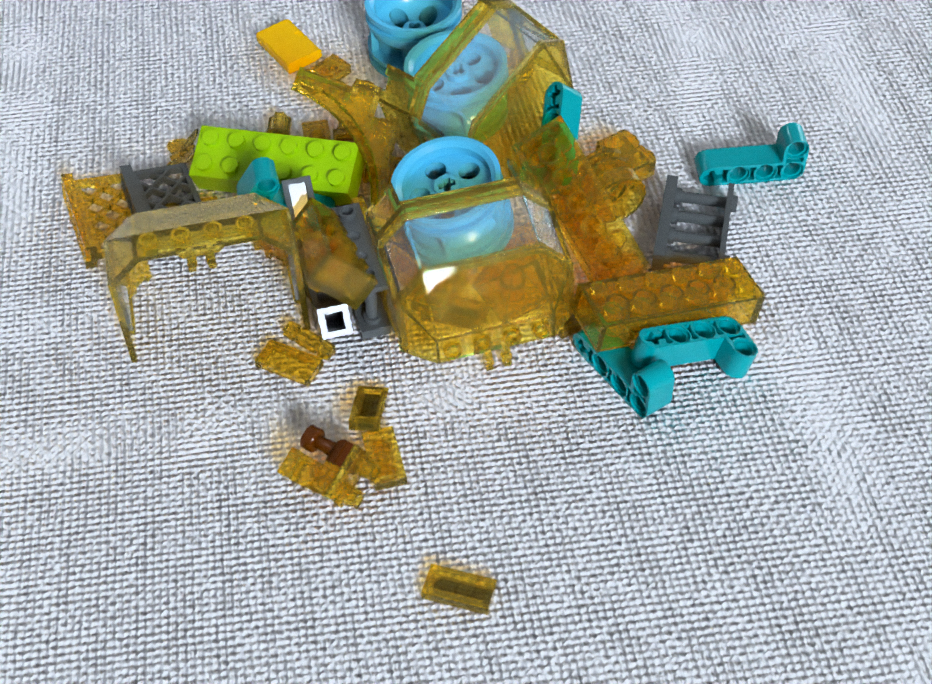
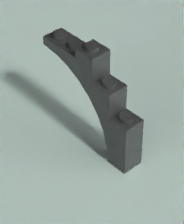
[281,175,353,340]

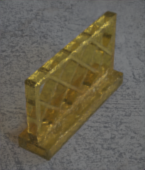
[61,173,145,269]

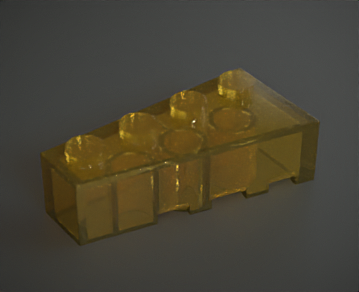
[291,197,378,310]

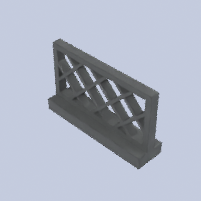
[119,163,215,260]

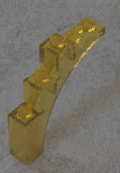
[291,67,403,234]

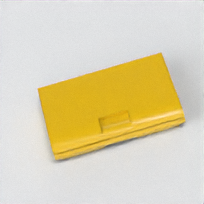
[256,19,322,74]

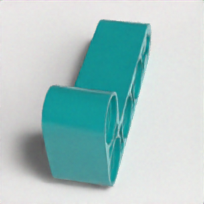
[516,82,582,197]
[694,122,809,186]
[236,157,336,227]
[630,316,758,378]
[573,320,674,418]

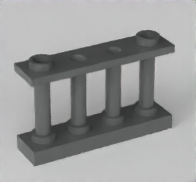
[651,175,738,284]
[330,202,391,340]

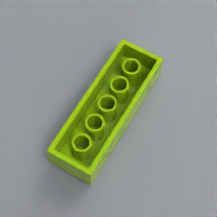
[189,125,366,206]

